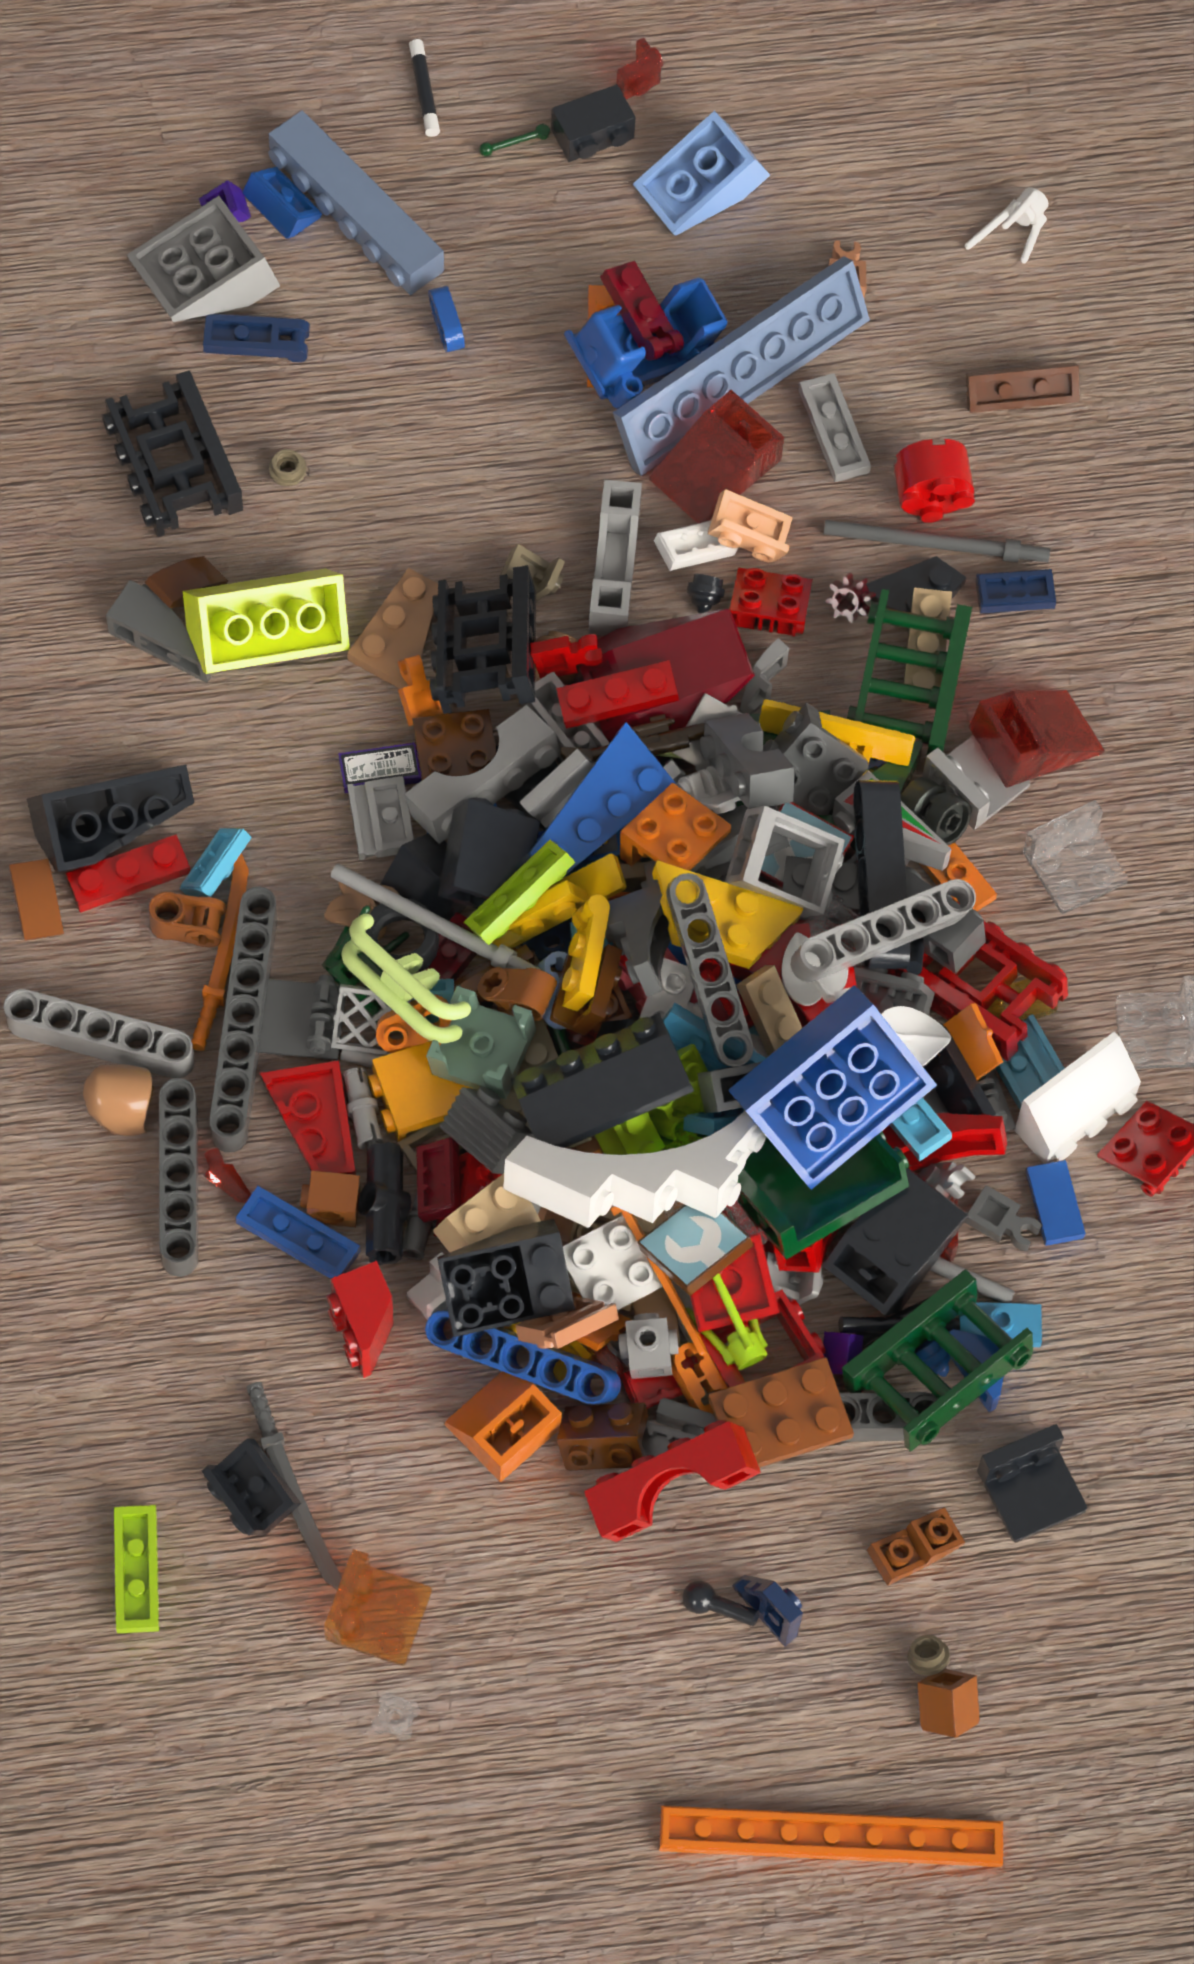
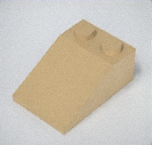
[433,1173,570,1327]

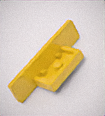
[759,699,915,776]
[492,854,626,948]

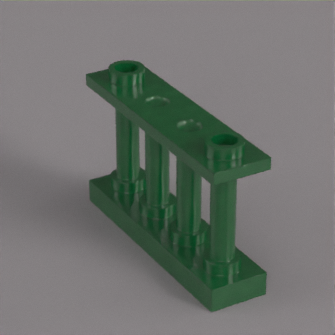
[847,589,972,756]
[842,1269,1033,1452]

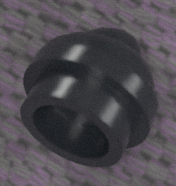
[687,574,725,614]

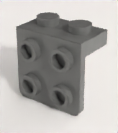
[763,702,868,815]

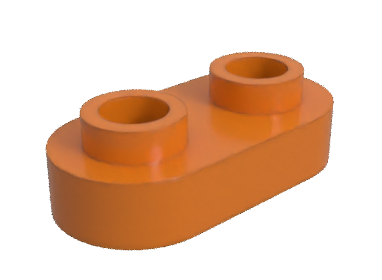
[376,994,451,1053]

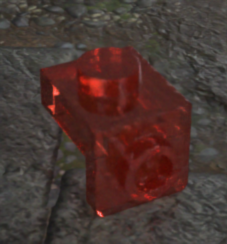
[616,38,663,100]

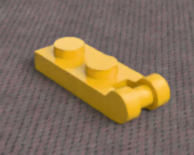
[562,894,610,1011]

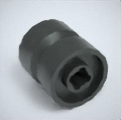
[901,777,972,845]

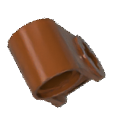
[149,892,227,948]
[477,967,557,1021]

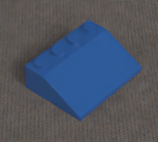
[728,985,937,1190]

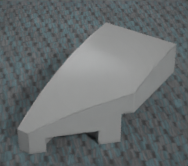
[740,638,789,714]

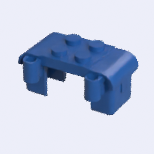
[564,278,727,409]

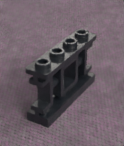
[102,370,243,537]
[430,565,536,714]

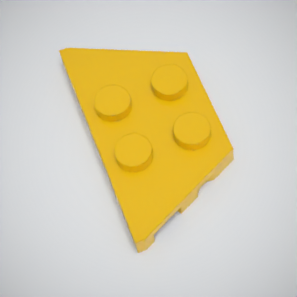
[652,860,803,969]

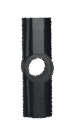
[358,1142,412,1266]

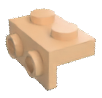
[708,489,793,562]

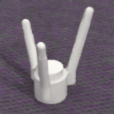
[965,187,1048,263]

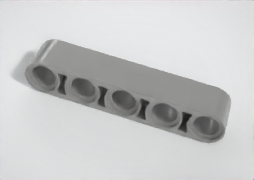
[790,879,976,982]
[3,989,195,1078]

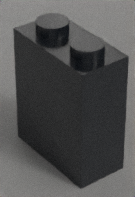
[438,797,540,909]

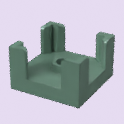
[426,986,536,1099]

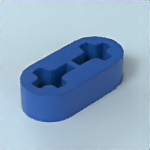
[428,286,465,353]

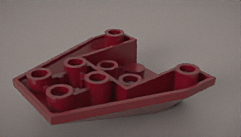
[579,608,755,764]

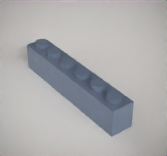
[268,110,444,296]

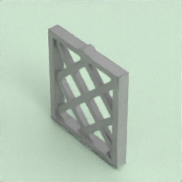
[331,984,411,1055]

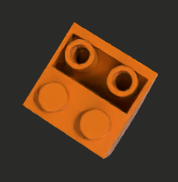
[444,1371,562,1482]

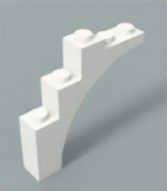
[503,1111,766,1228]

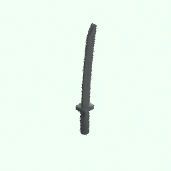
[246,1382,348,1594]

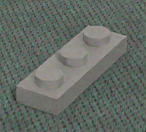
[798,373,871,482]

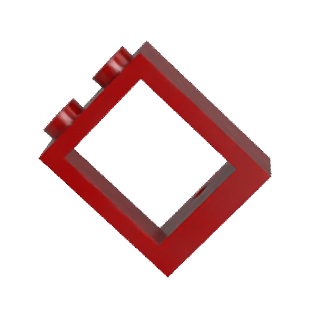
[699,1289,826,1388]

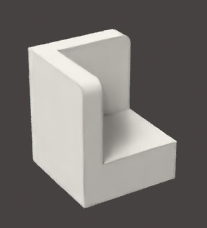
[407,1252,448,1320]

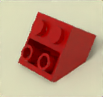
[326,1261,394,1378]

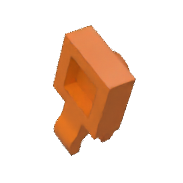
[398,655,448,726]

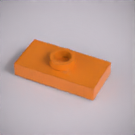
[919,842,997,911]

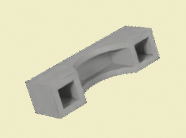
[588,479,642,636]
[404,705,561,844]

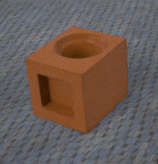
[300,1171,361,1228]

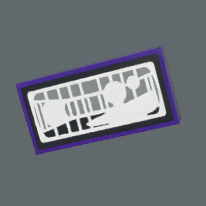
[338,742,421,794]

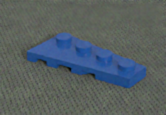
[528,722,676,874]

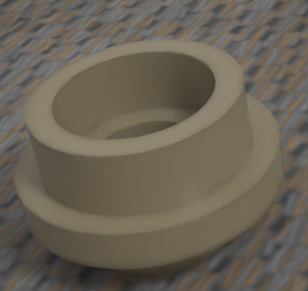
[269,449,307,486]
[907,1635,950,1675]

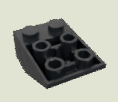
[822,1168,969,1316]
[437,1219,575,1337]

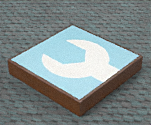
[637,1205,753,1296]

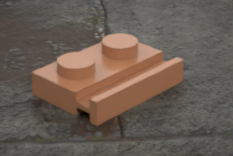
[515,1296,619,1349]

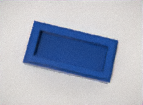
[1025,1160,1086,1246]

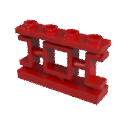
[887,901,1068,1062]

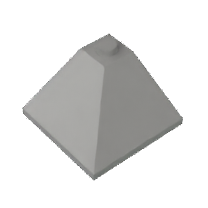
[127,196,280,322]

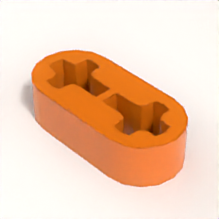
[671,1342,727,1414]

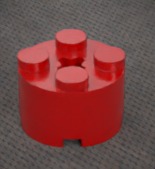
[893,439,975,523]

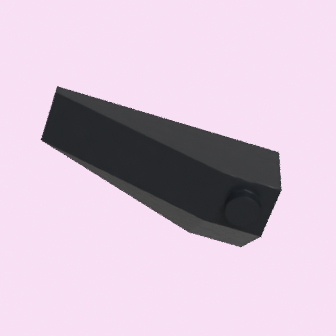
[27,765,195,872]

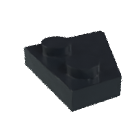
[866,556,966,613]

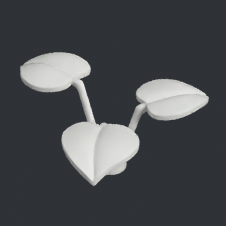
[781,932,951,1066]

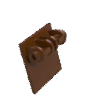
[412,709,497,780]

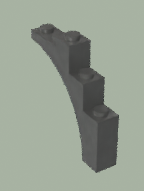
[605,804,790,997]

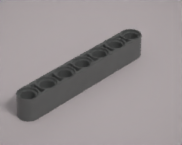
[210,886,278,1153]

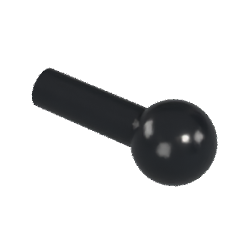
[683,1580,759,1627]

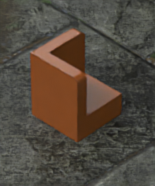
[918,1669,980,1738]

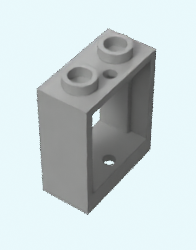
[725,806,845,918]

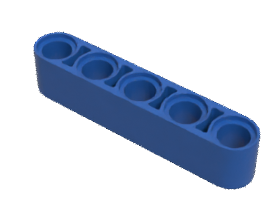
[425,1310,621,1404]

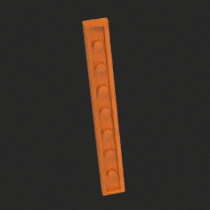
[659,1805,1003,1867]

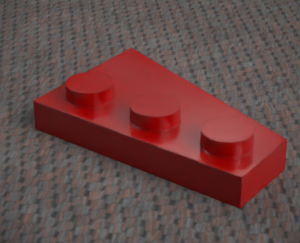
[260,1060,357,1175]

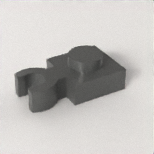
[965,1185,1042,1251]

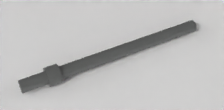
[824,520,1050,563]

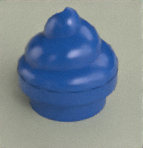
[914,1340,951,1377]

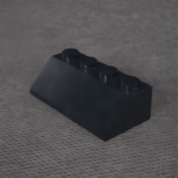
[511,1013,694,1148]

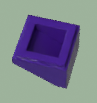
[199,180,251,222]
[823,1331,864,1375]

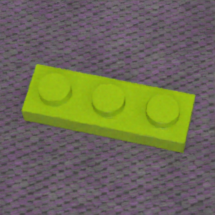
[464,840,575,945]
[114,1505,159,1634]

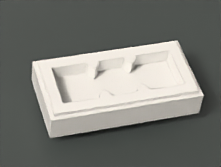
[654,521,738,571]

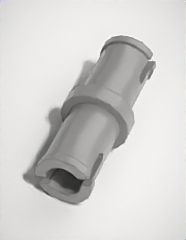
[342,1067,383,1150]

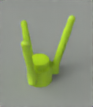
[686,1273,768,1370]

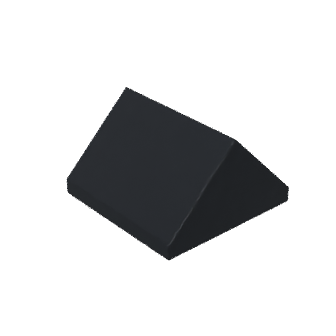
[380,833,467,934]

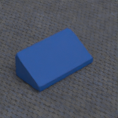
[243,167,322,239]

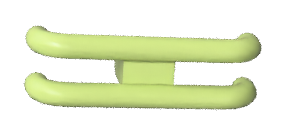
[341,914,471,1044]

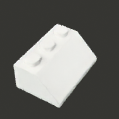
[1014,1031,1141,1164]

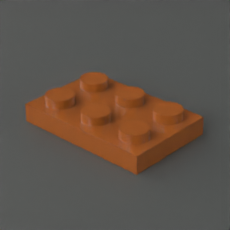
[708,1357,854,1468]

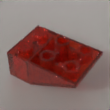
[649,390,784,523]
[969,690,1105,788]

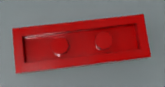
[556,660,679,729]
[66,834,191,913]

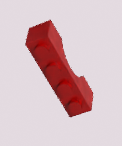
[584,1420,761,1542]

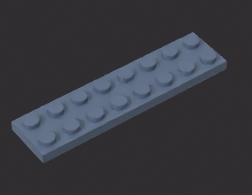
[613,256,870,476]

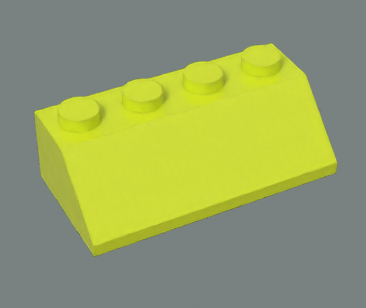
[183,568,350,674]

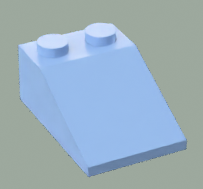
[633,110,770,236]

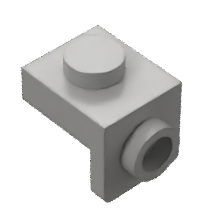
[765,1252,823,1305]

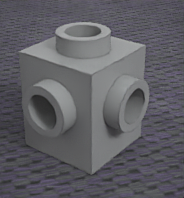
[619,1313,679,1379]

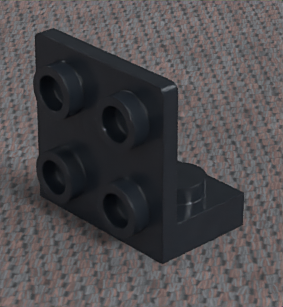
[977,1424,1087,1543]

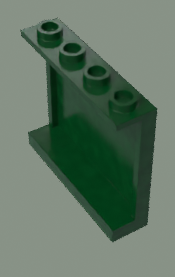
[694,1131,909,1260]

